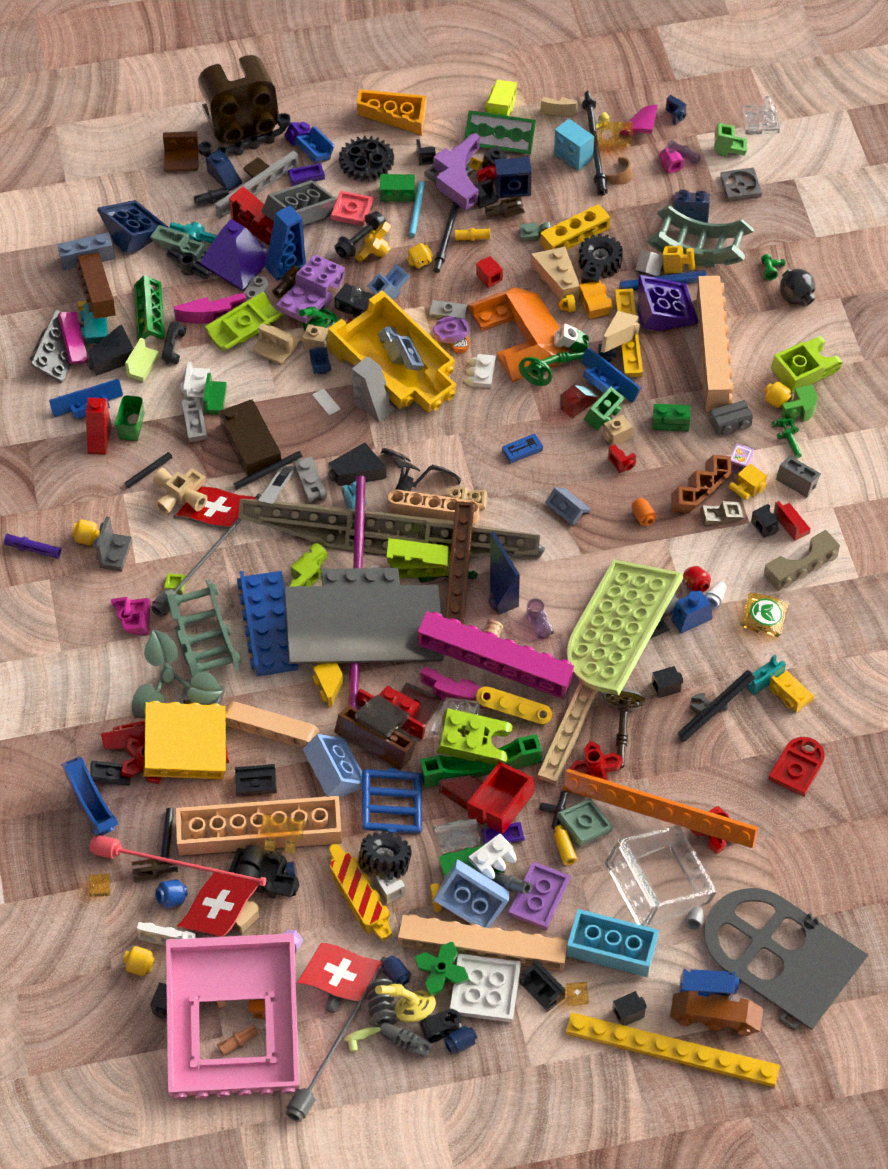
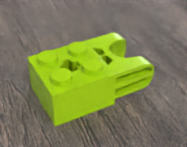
[770,336,843,394]
[436,708,512,765]

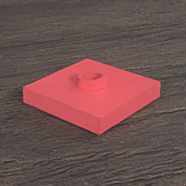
[330,191,374,226]

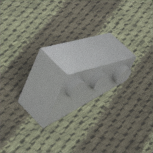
[352,356,395,422]

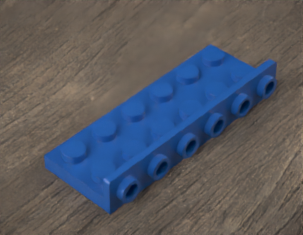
[237,571,299,677]

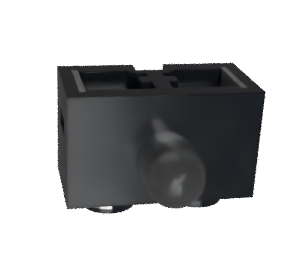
[334,283,374,318]

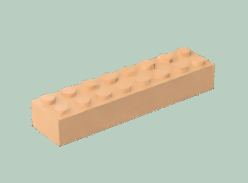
[696,276,733,412]
[176,796,342,856]

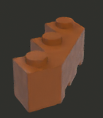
[671,455,731,513]
[670,991,763,1036]

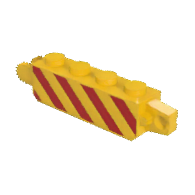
[329,844,393,942]

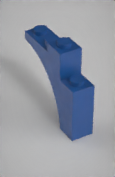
[61,756,118,836]

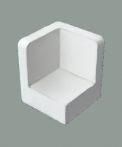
[635,250,663,276]
[375,876,405,904]

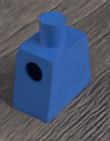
[671,591,713,634]

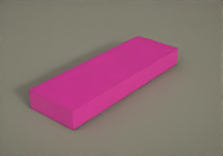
[58,312,88,364]

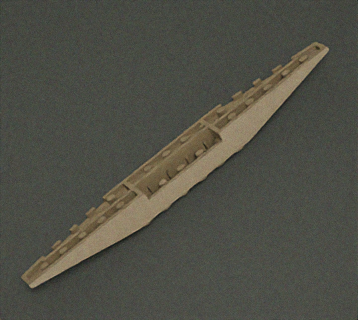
[238,499,540,559]

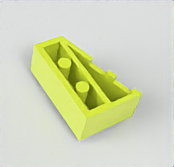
[485,80,517,116]

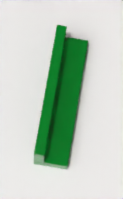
[134,275,165,340]

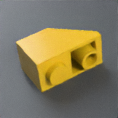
[311,663,343,708]

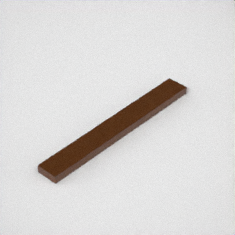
[445,501,475,625]

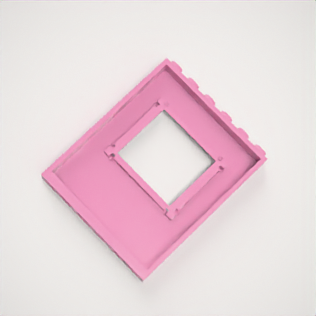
[166,933,299,1099]

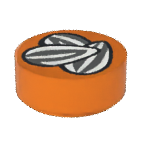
[451,337,469,353]

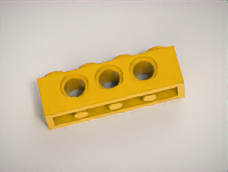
[540,204,610,251]

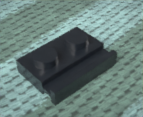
[235,764,277,796]

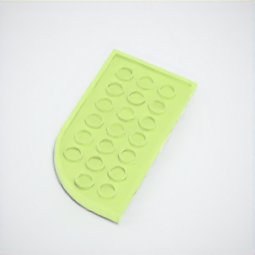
[567,559,683,696]

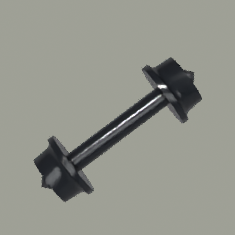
[334,211,386,259]

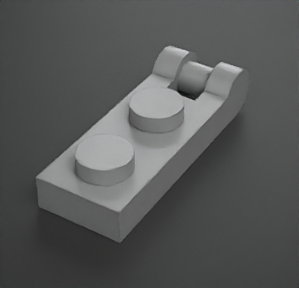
[182,397,207,442]
[294,456,327,503]

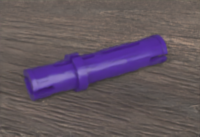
[4,533,62,559]

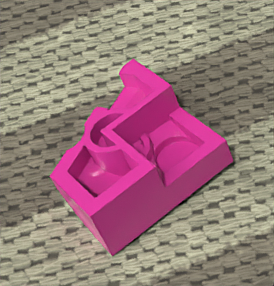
[619,105,658,136]
[111,597,151,635]

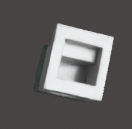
[554,324,589,353]

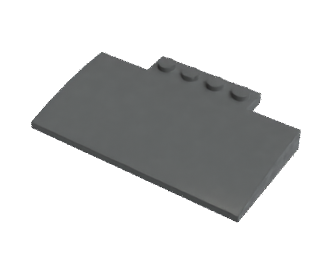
[283,568,444,664]

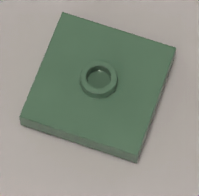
[557,798,614,847]

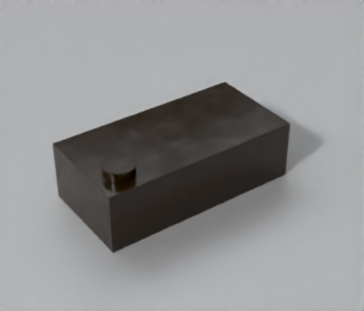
[219,399,281,476]

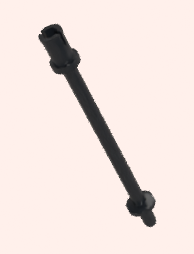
[582,91,608,196]

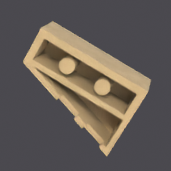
[531,247,580,303]

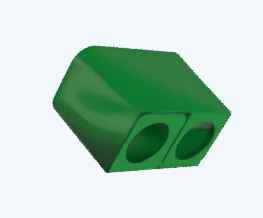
[115,395,145,441]

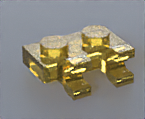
[261,814,305,854]

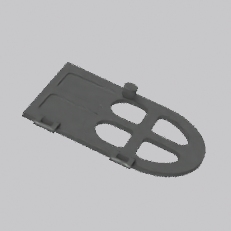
[704,888,868,1030]

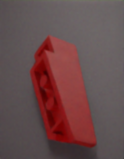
[101,721,145,749]

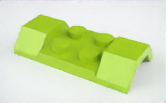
[205,292,284,352]

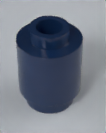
[381,956,411,987]
[444,1025,477,1055]

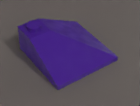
[200,219,268,291]
[638,275,699,331]

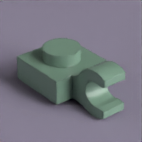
[520,222,550,242]

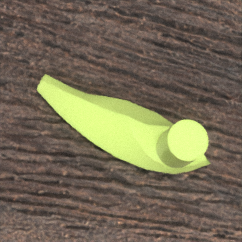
[343,1027,381,1052]

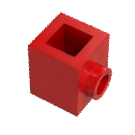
[476,256,503,288]

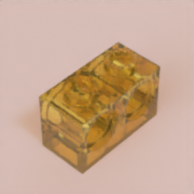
[598,122,633,147]

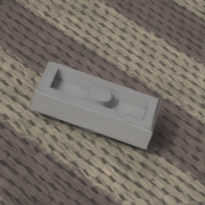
[429,300,468,319]

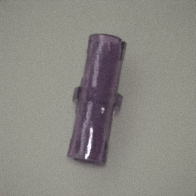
[667,140,701,164]

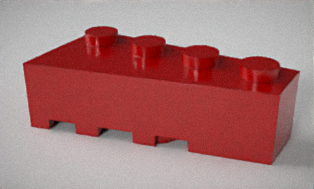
[229,186,274,246]

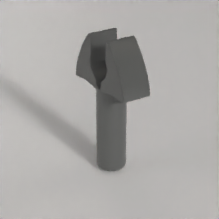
[690,693,728,714]

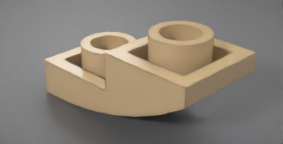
[541,97,578,116]
[447,487,487,509]

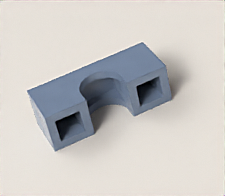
[57,232,115,271]

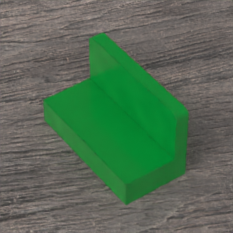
[203,373,227,415]

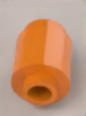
[631,498,657,526]

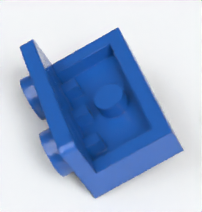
[294,126,335,162]

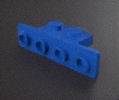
[581,348,641,402]
[49,379,123,419]

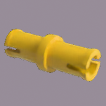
[455,228,491,242]

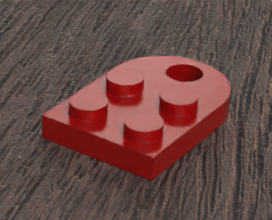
[768,737,825,797]

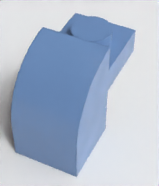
[367,264,410,299]

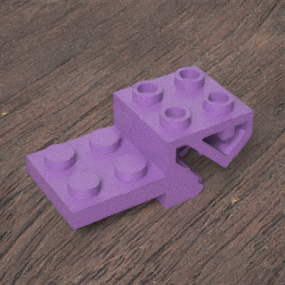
[276,254,345,324]

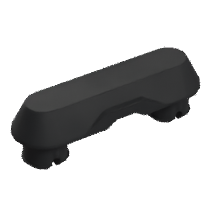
[161,321,187,365]

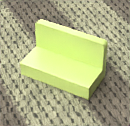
[125,338,159,382]

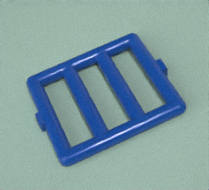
[361,768,422,835]

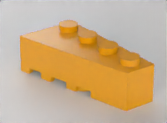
[357,89,427,135]

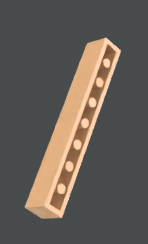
[398,915,568,972]

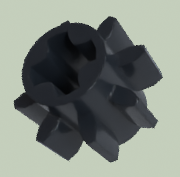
[598,344,617,362]

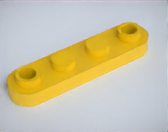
[475,686,552,724]

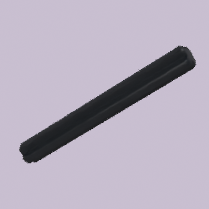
[678,670,755,741]

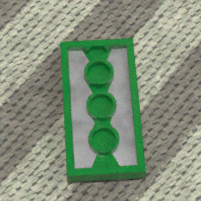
[464,110,536,154]

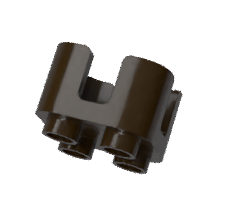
[198,55,279,143]

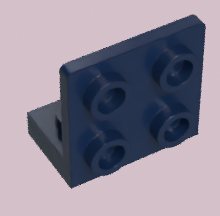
[674,190,710,223]

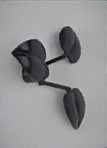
[380,448,461,491]

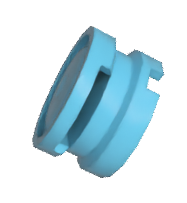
[342,481,366,509]

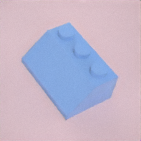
[303,734,362,798]
[434,859,510,928]

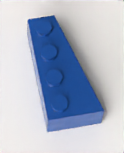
[266,205,306,281]

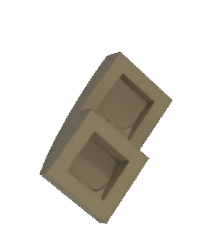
[700,501,744,525]

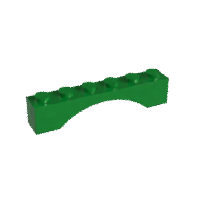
[420,734,542,788]

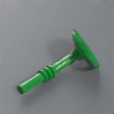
[299,306,338,331]
[519,352,585,386]

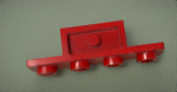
[357,685,426,740]

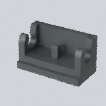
[776,456,821,497]

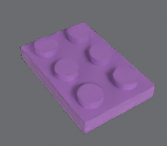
[509,861,571,931]

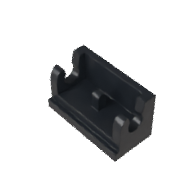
[520,960,565,1012]

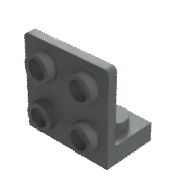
[94,516,132,571]

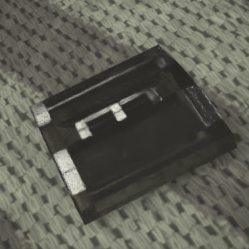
[354,695,410,739]

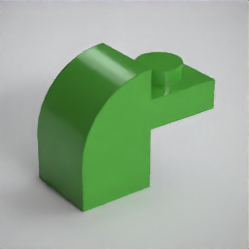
[714,123,747,157]
[781,384,817,422]

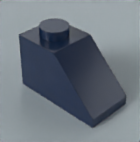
[206,150,242,191]

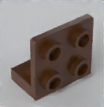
[163,131,199,172]

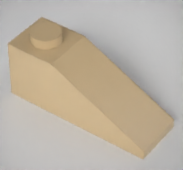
[601,311,640,353]

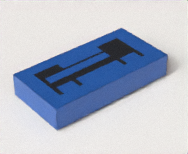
[502,433,543,464]

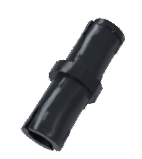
[193,187,229,206]

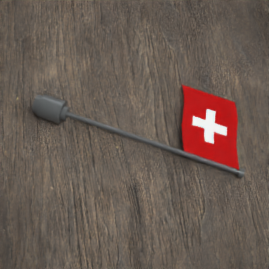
[151,486,262,617]
[286,943,387,1122]

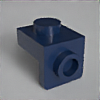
[666,95,687,125]
[309,346,332,374]

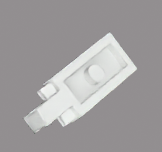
[137,922,196,946]

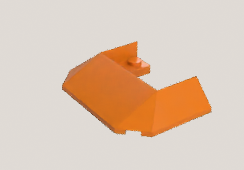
[466,287,568,383]

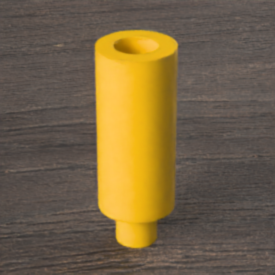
[554,825,577,866]

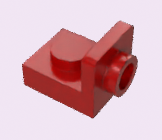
[608,444,636,473]

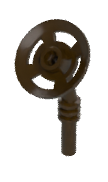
[606,691,645,768]

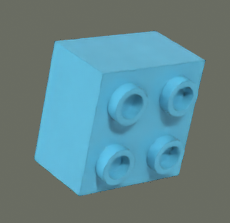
[554,119,594,171]

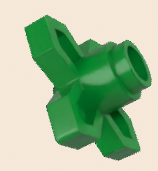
[415,942,469,996]

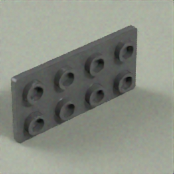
[30,310,84,382]

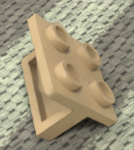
[252,323,301,365]

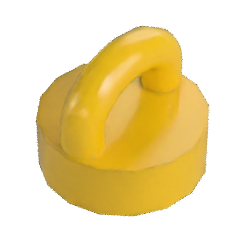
[558,294,576,313]

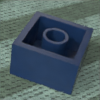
[495,157,532,199]

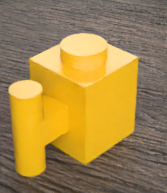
[662,246,695,274]
[728,464,767,501]

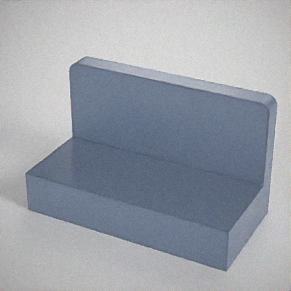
[545,488,591,525]

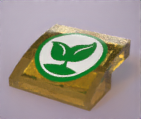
[740,592,789,638]

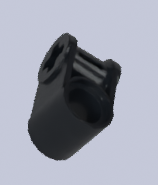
[419,1009,462,1043]

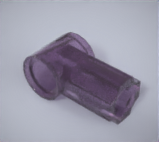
[526,598,554,639]

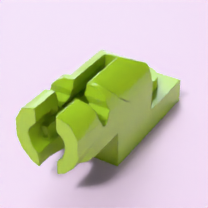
[289,543,328,586]

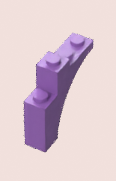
[434,133,480,210]

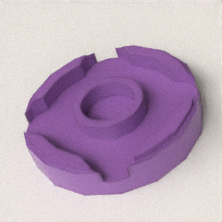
[433,316,469,343]

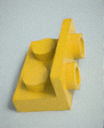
[769,671,814,713]

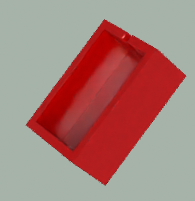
[467,762,535,834]

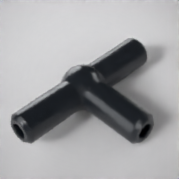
[539,791,568,829]

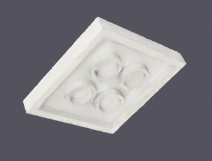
[450,954,521,1023]

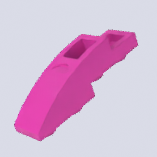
[173,293,246,324]
[420,666,490,709]

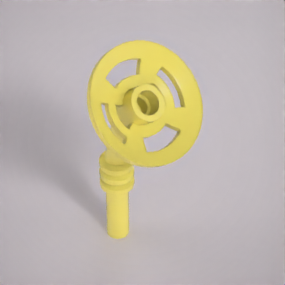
[375,984,436,1023]

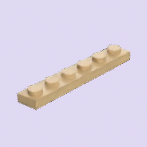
[538,681,598,785]

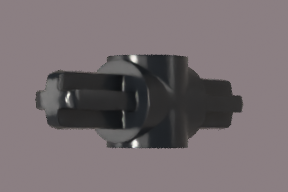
[166,249,211,279]

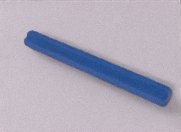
[620,270,707,290]

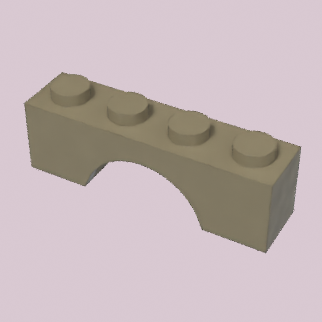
[764,530,840,591]

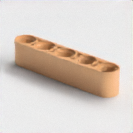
[388,490,479,524]
[225,701,319,748]

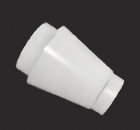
[704,581,727,609]

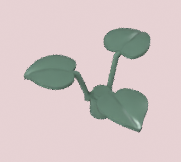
[131,630,222,716]

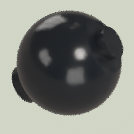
[780,269,816,307]

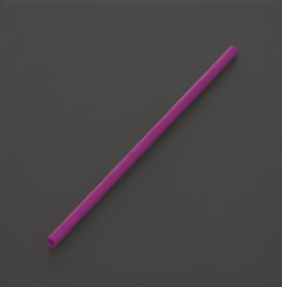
[348,476,366,710]

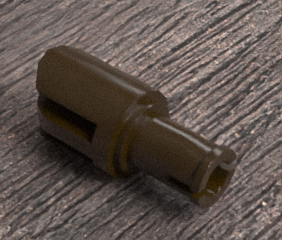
[485,196,525,218]
[272,265,301,299]
[131,859,178,882]

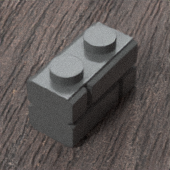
[709,400,753,435]

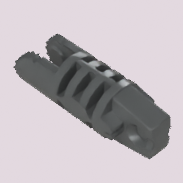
[380,1023,433,1058]

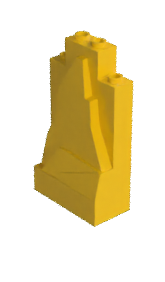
[327,290,457,414]

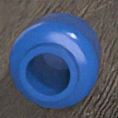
[155,879,188,908]

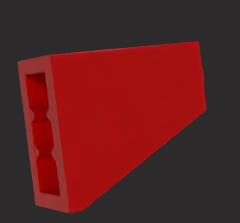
[85,397,112,455]

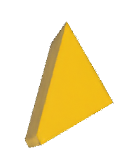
[468,157,483,171]

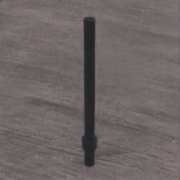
[433,201,459,273]

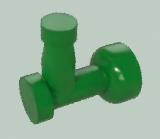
[761,254,786,280]

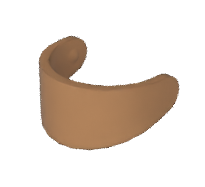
[606,157,634,185]

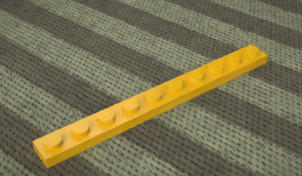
[566,1012,780,1088]

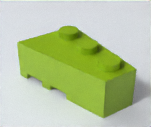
[387,538,451,578]

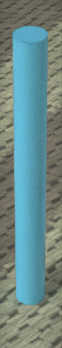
[408,181,425,238]

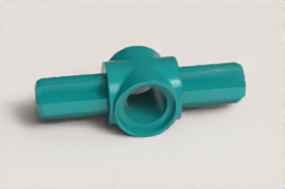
[169,222,217,244]

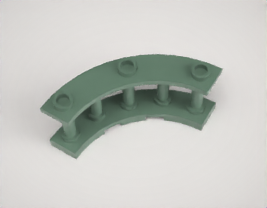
[647,205,754,267]
[165,579,241,677]

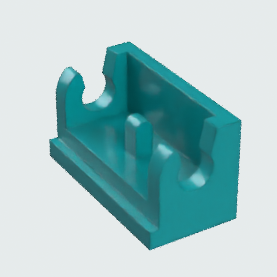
[746,655,786,695]

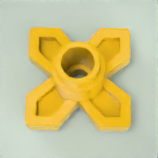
[355,221,391,262]

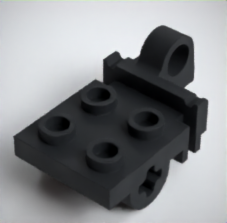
[228,845,300,899]

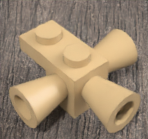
[153,468,207,515]

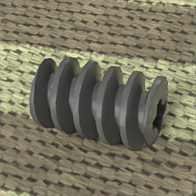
[366,979,397,1027]

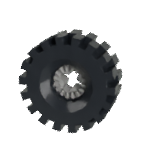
[578,234,623,279]
[358,832,412,880]

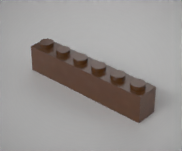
[76,253,116,319]

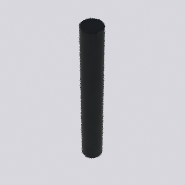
[124,452,173,488]
[160,808,174,862]

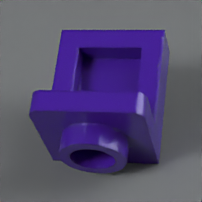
[284,122,311,146]

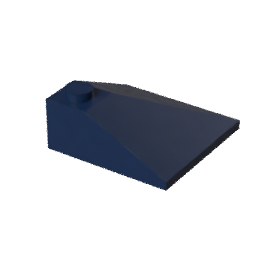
[97,200,169,253]
[488,531,520,615]

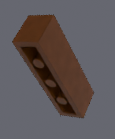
[334,705,416,769]

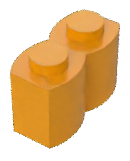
[579,281,612,319]

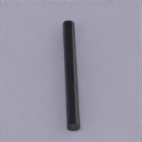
[233,451,303,490]

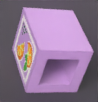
[731,444,754,475]

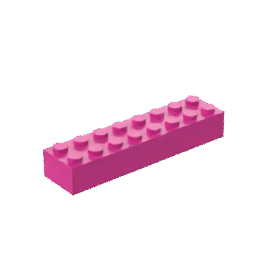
[418,611,574,699]

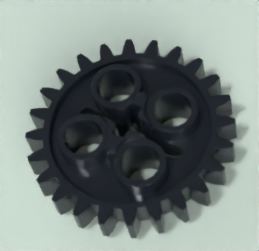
[339,135,394,182]

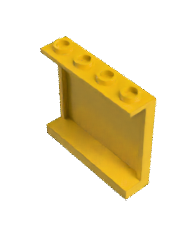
[143,701,226,779]

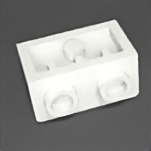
[181,362,211,402]

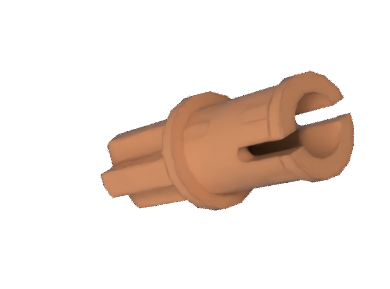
[217,1025,259,1056]

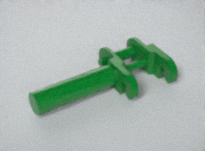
[771,418,802,458]

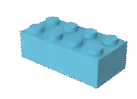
[566,909,659,978]

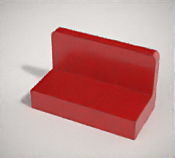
[773,501,811,541]

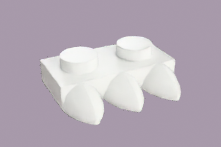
[464,354,496,388]
[469,834,516,879]

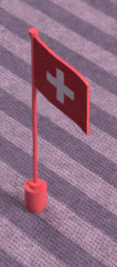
[90,835,266,937]

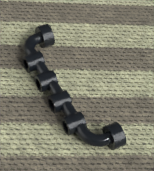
[199,113,291,158]

